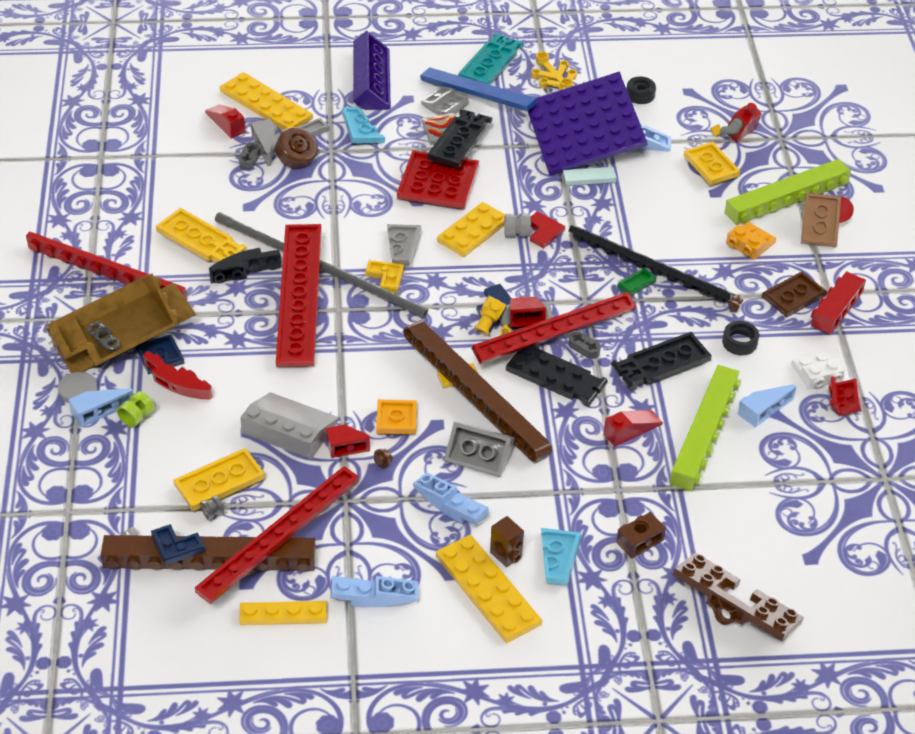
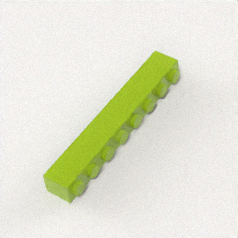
[724,159,851,225]
[670,365,741,491]

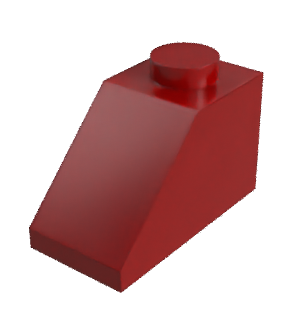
[326,424,370,458]

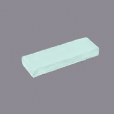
[563,167,617,186]

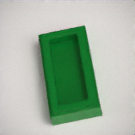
[617,268,657,296]

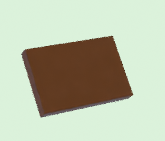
[762,271,827,318]

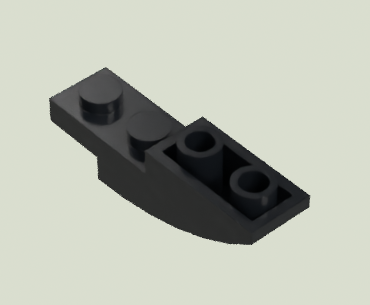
[209,248,281,284]

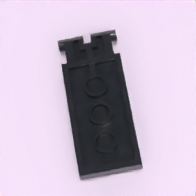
[427,108,493,169]
[611,332,712,390]
[506,346,608,407]

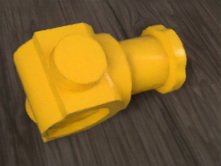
[474,296,506,336]

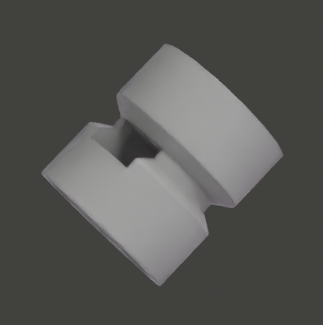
[504,213,531,237]

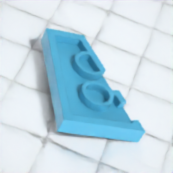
[342,107,385,144]
[541,528,582,586]

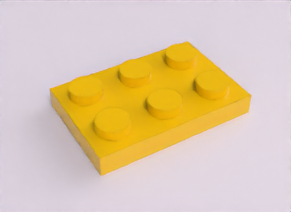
[683,142,740,186]

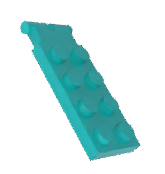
[458,33,524,85]

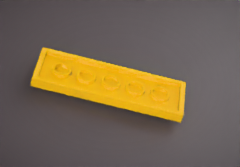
[220,72,313,130]
[436,534,542,644]

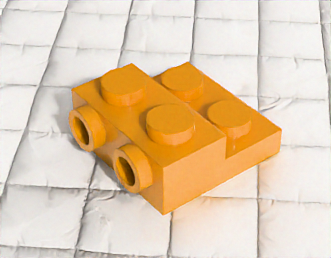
[726,222,776,260]

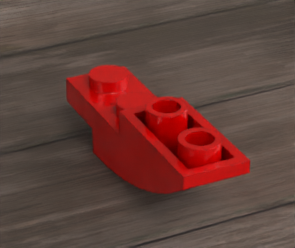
[143,351,213,400]

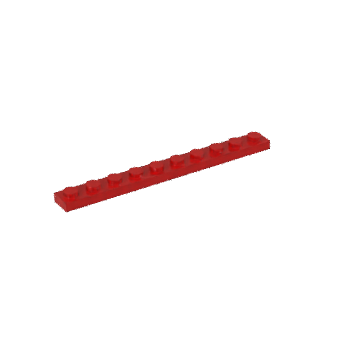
[26,231,188,300]
[471,292,636,364]
[194,466,359,604]

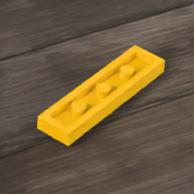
[239,601,327,625]

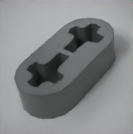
[239,143,260,170]
[568,332,601,359]

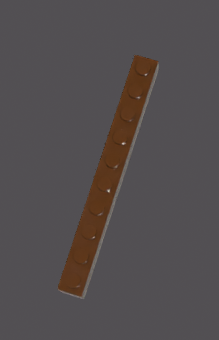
[101,535,316,572]

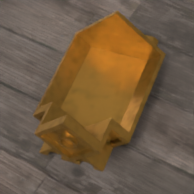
[45,273,196,373]

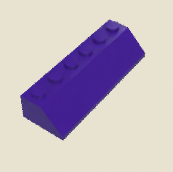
[353,30,391,110]

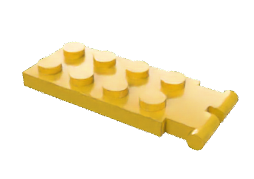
[156,208,246,263]

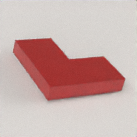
[530,211,565,249]

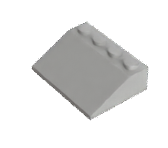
[240,392,339,460]

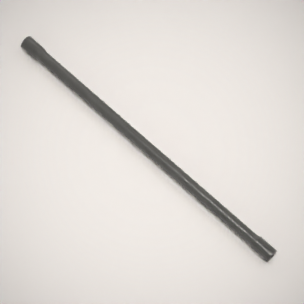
[215,212,428,318]

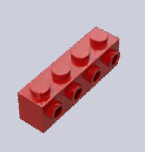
[811,271,866,335]

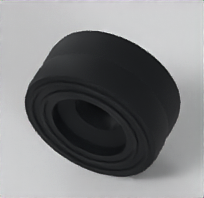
[626,76,656,104]

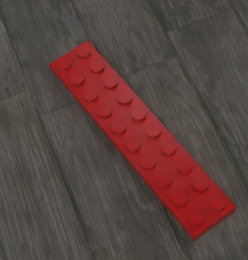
[275,224,322,367]

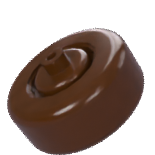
[275,127,318,169]

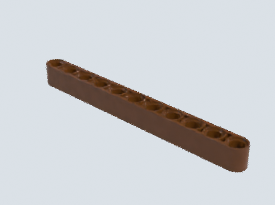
[403,320,552,462]

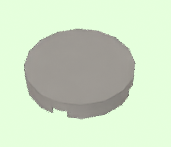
[58,372,98,403]

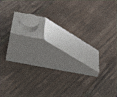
[251,119,278,166]

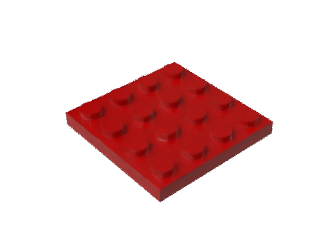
[397,150,479,209]

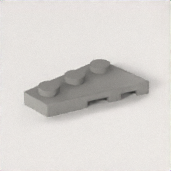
[387,224,422,266]

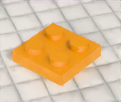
[376,399,417,434]

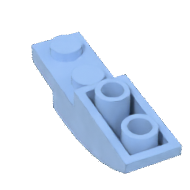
[413,472,489,525]
[330,576,418,607]

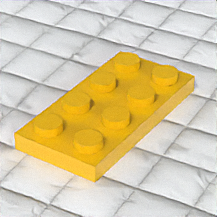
[437,202,505,257]
[173,448,265,511]

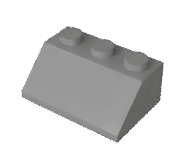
[444,422,515,477]

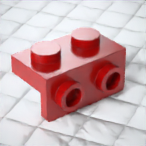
[829,376,862,416]

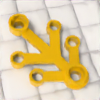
[531,52,577,90]

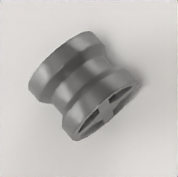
[200,495,224,520]

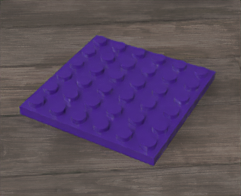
[527,71,648,176]

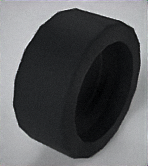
[722,321,760,356]

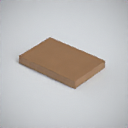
[801,193,841,248]

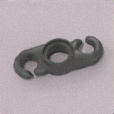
[87,322,121,351]

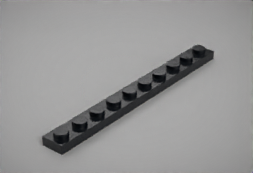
[568,225,735,302]

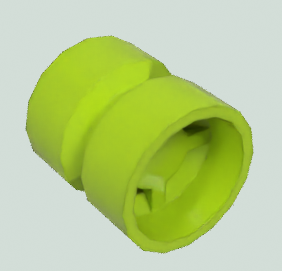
[117,391,155,428]

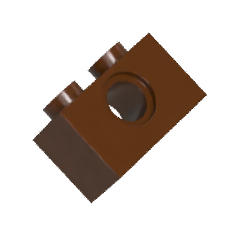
[616,512,666,559]
[490,516,524,568]

